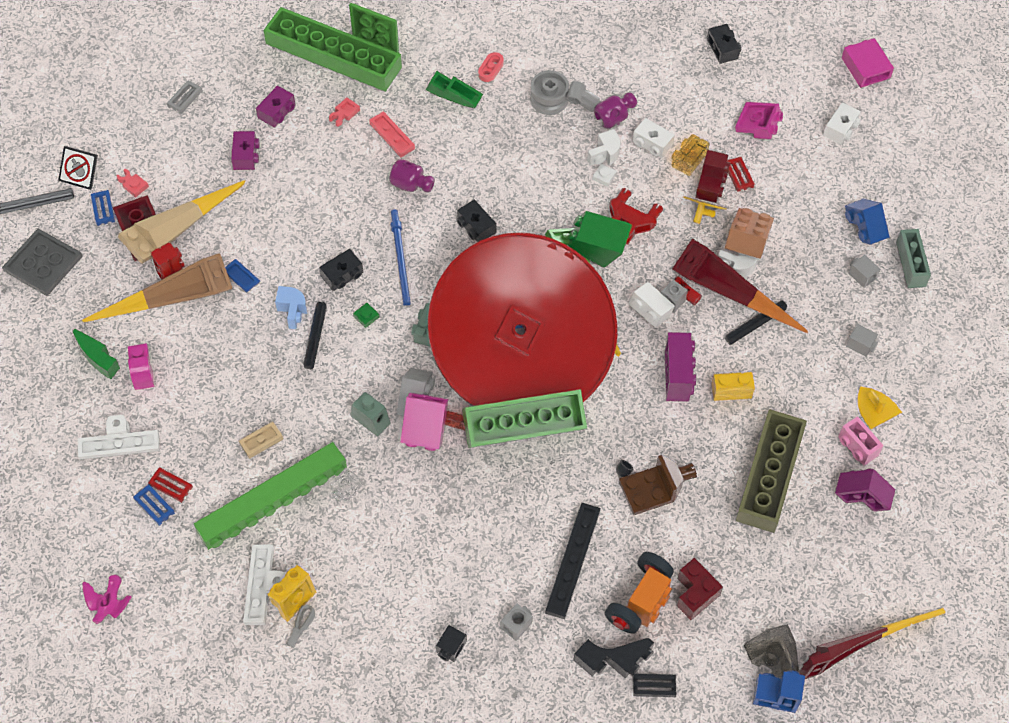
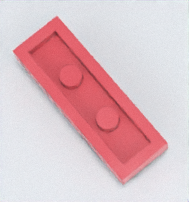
[369,111,415,158]

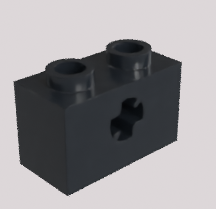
[707,24,741,64]
[456,199,497,242]
[319,248,364,291]

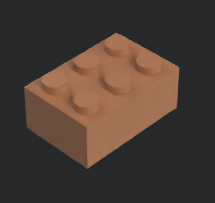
[725,208,774,259]

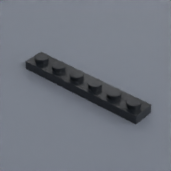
[545,503,601,620]

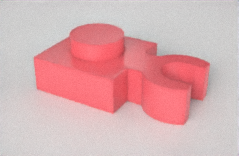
[329,97,360,127]
[116,169,149,198]

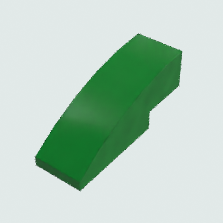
[426,71,483,108]
[73,329,120,379]

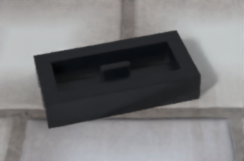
[633,674,677,697]

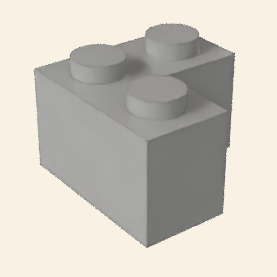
[396,368,435,416]

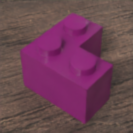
[835,468,896,512]

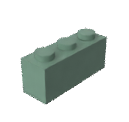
[896,229,931,288]

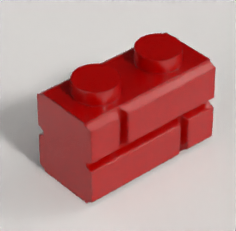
[151,242,185,280]

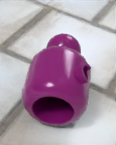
[594,92,638,129]
[389,159,435,192]

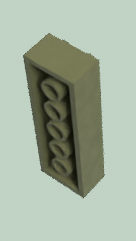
[735,409,807,533]

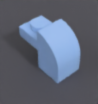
[275,286,307,329]

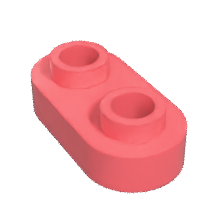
[478,52,504,82]

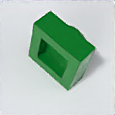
[353,303,380,328]

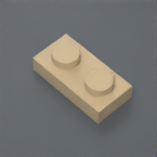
[239,422,284,459]

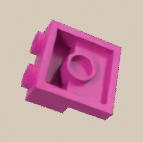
[735,102,783,139]

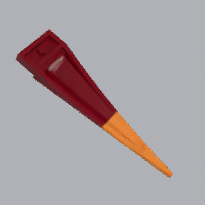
[672,238,808,333]

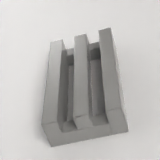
[167,80,203,114]

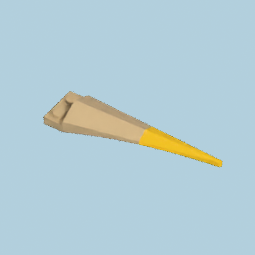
[118,180,245,264]

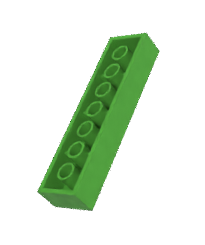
[263,7,402,92]

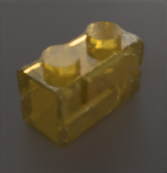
[671,134,710,176]

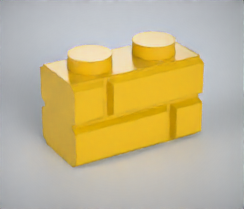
[711,372,755,401]

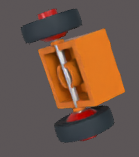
[605,552,674,634]

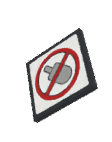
[58,146,98,190]

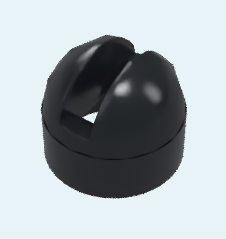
[616,460,634,477]

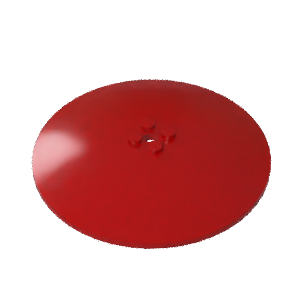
[428,233,618,406]

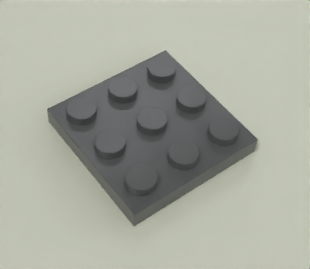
[2,228,83,296]

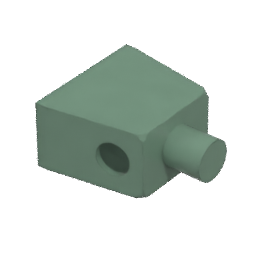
[350,392,391,437]

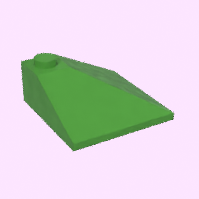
[349,3,399,53]

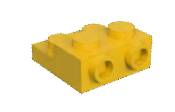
[268,565,317,622]

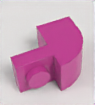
[128,343,154,390]

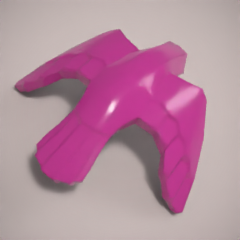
[82,574,132,624]

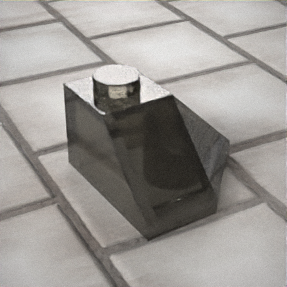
[744,624,799,677]

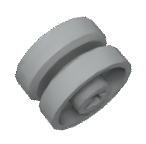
[530,70,569,115]

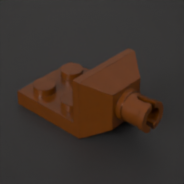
[618,455,697,516]

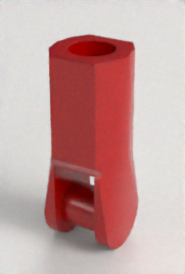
[674,276,702,306]

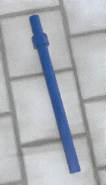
[391,209,411,306]

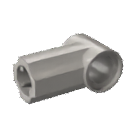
[566,81,601,112]

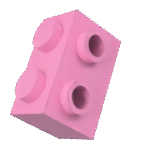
[838,416,884,466]

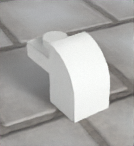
[587,129,620,166]
[718,250,759,278]

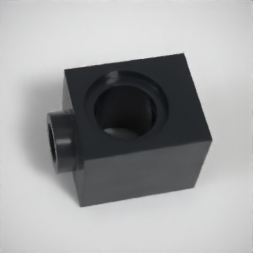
[436,625,467,662]

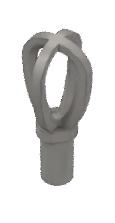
[287,605,315,648]

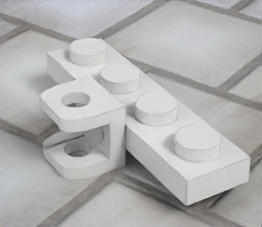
[78,415,160,460]
[243,544,285,625]

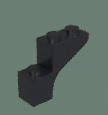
[573,638,654,678]

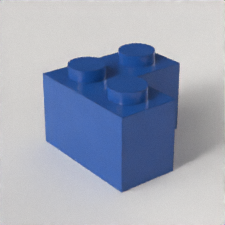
[845,198,890,245]
[753,670,805,713]

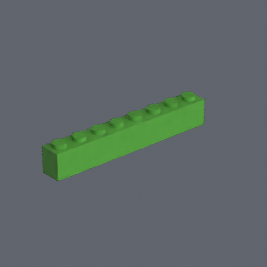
[194,442,347,550]

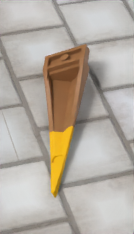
[82,253,233,322]

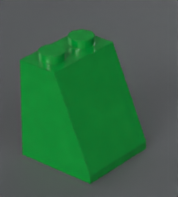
[568,211,632,268]

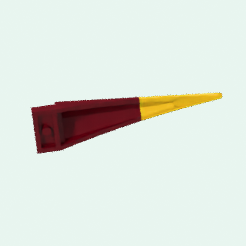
[799,608,946,679]

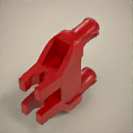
[609,188,663,245]

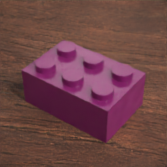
[665,332,696,402]

